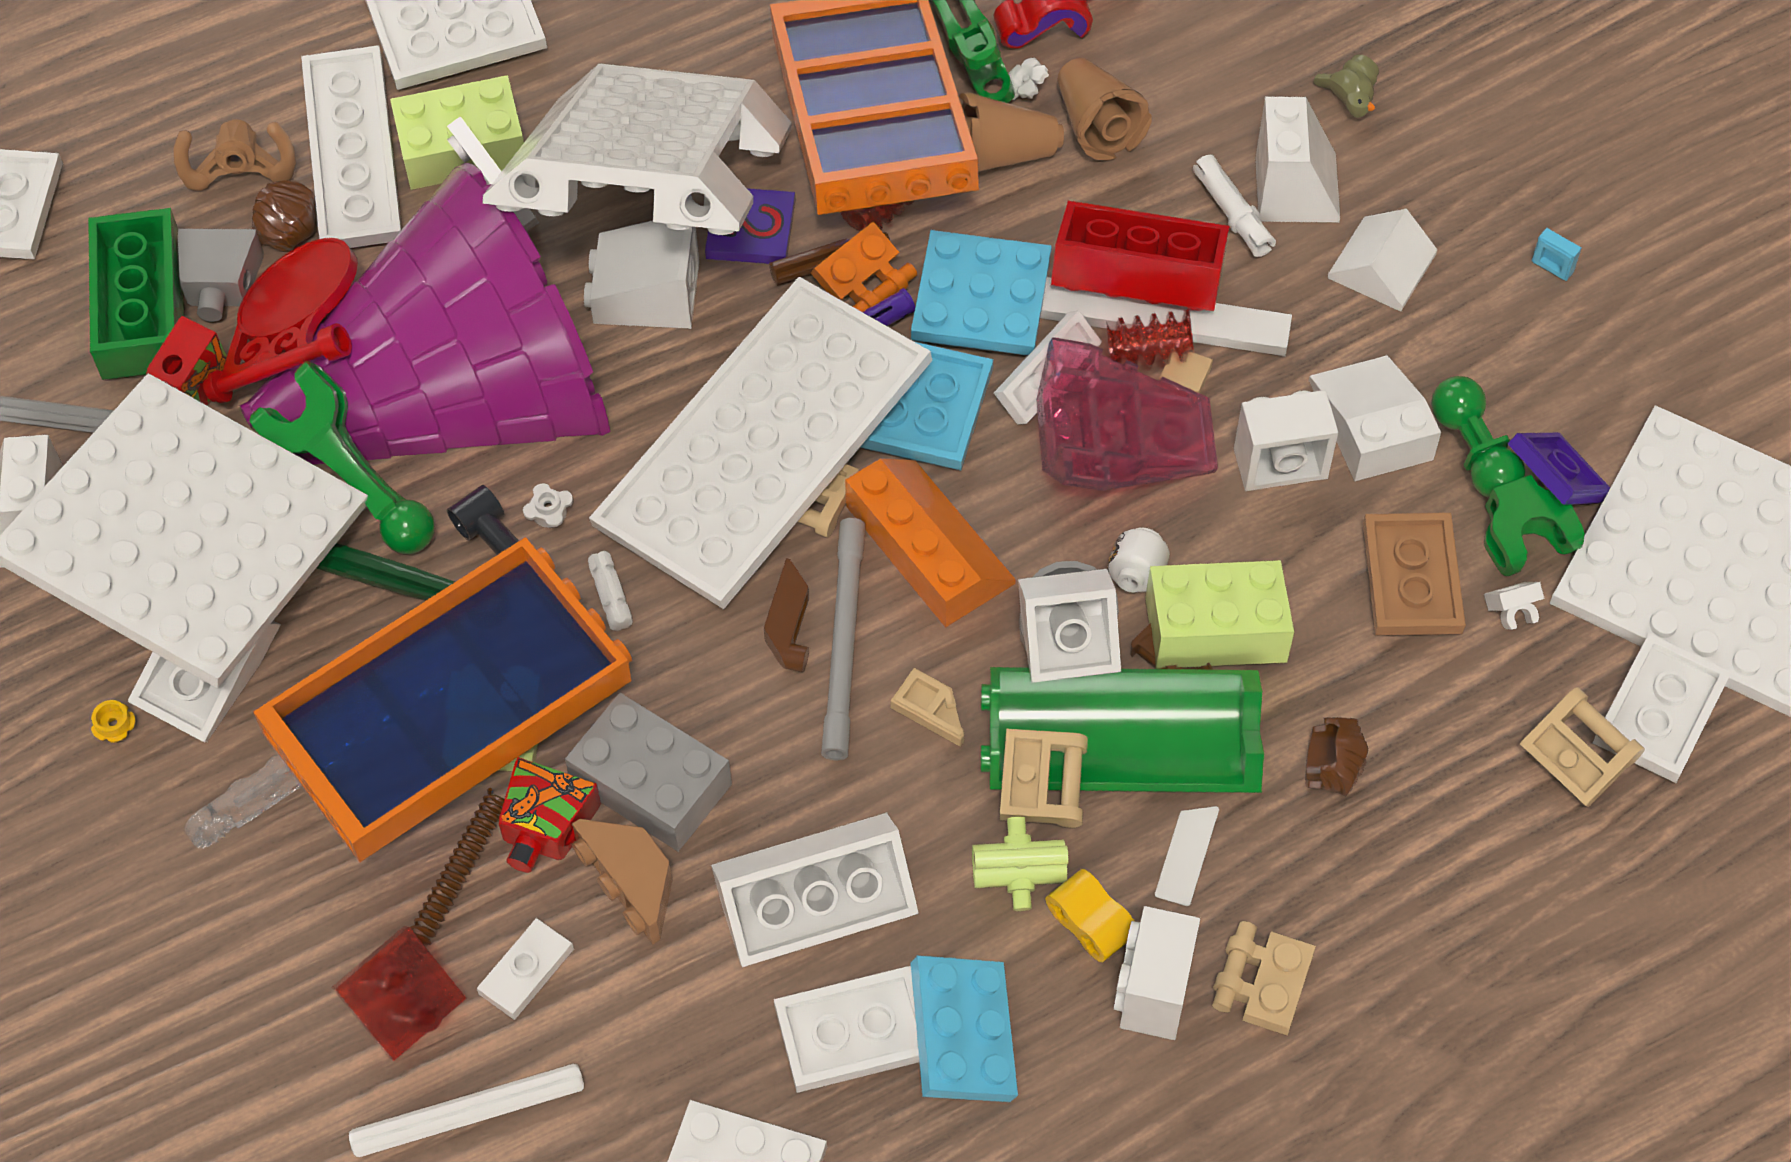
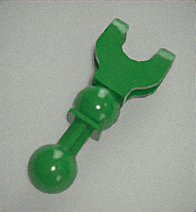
[1431,376,1585,576]

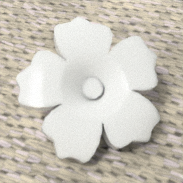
[1009,58,1049,100]

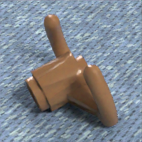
[174,119,296,191]

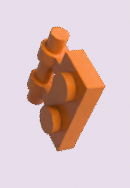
[811,221,917,312]

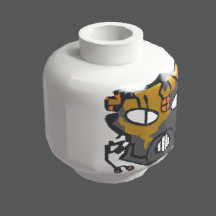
[1107,528,1170,593]

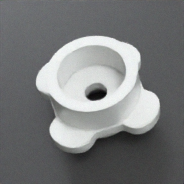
[523,483,573,528]

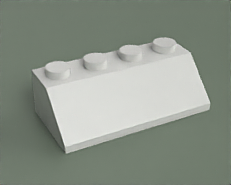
[711,813,919,967]

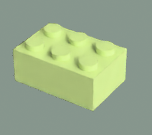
[390,75,524,190]
[1145,560,1294,669]

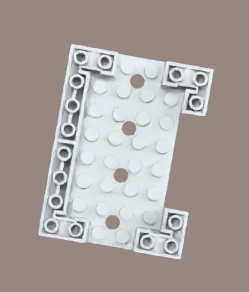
[483,64,791,235]

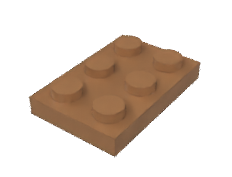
[1363,513,1466,636]

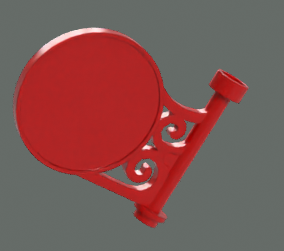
[203,238,358,404]

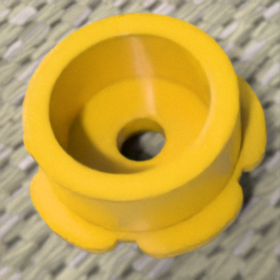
[91,700,136,743]

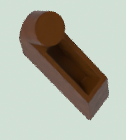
[764,558,809,673]

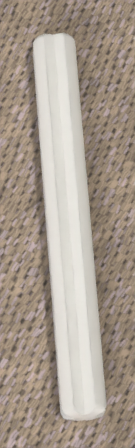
[349,1064,584,1157]

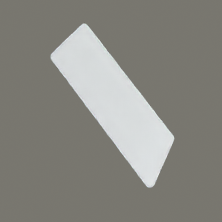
[1155,806,1219,906]

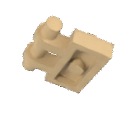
[1212,921,1316,1036]

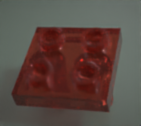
[331,925,466,1061]

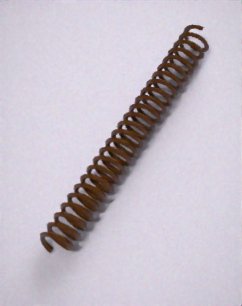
[383,788,504,993]

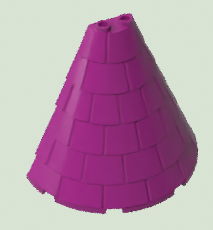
[239,163,611,465]

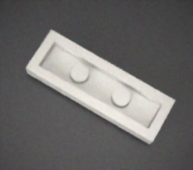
[994,310,1102,424]

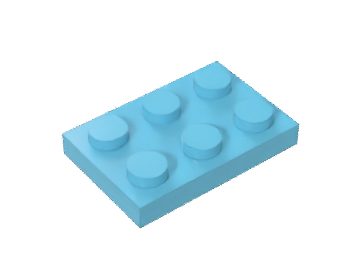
[910,955,1018,1102]

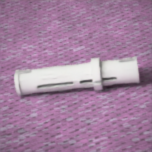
[1193,154,1276,257]

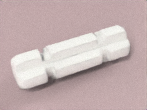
[588,551,633,631]

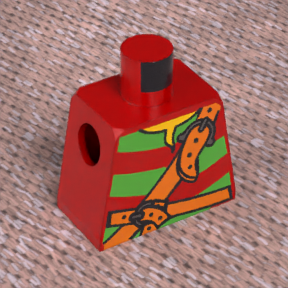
[146,316,227,406]
[499,757,601,873]

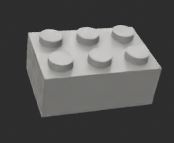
[565,693,732,852]

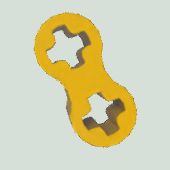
[1045,869,1134,963]

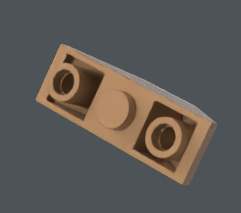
[572,819,673,945]

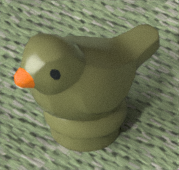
[1314,54,1379,118]

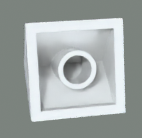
[1328,208,1437,311]

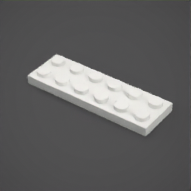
[301,45,402,248]

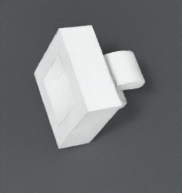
[1484,582,1544,630]

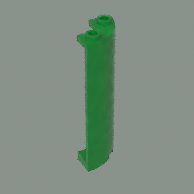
[981,667,1264,793]

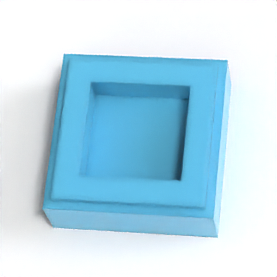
[1532,228,1582,281]

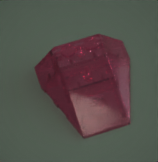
[1036,337,1218,491]

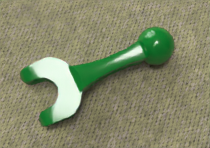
[929,0,1015,103]
[250,361,435,555]

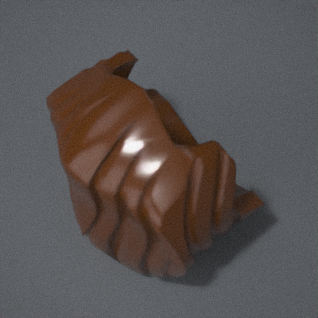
[252,180,316,252]
[1305,717,1369,797]

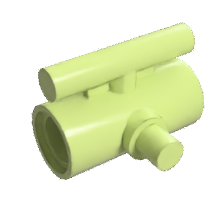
[972,817,1068,911]

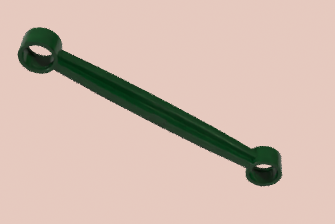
[316,543,511,631]

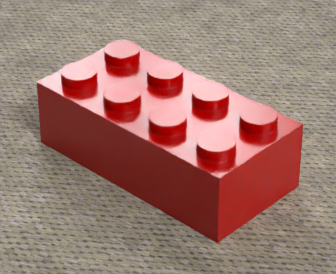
[1051,200,1230,311]

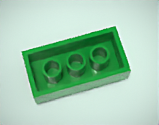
[88,208,184,380]

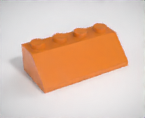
[845,458,1016,628]

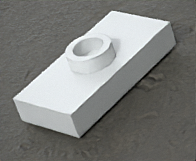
[477,918,574,1020]

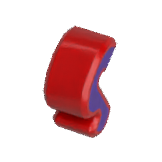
[993,0,1093,48]

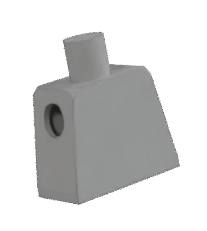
[178,229,264,322]

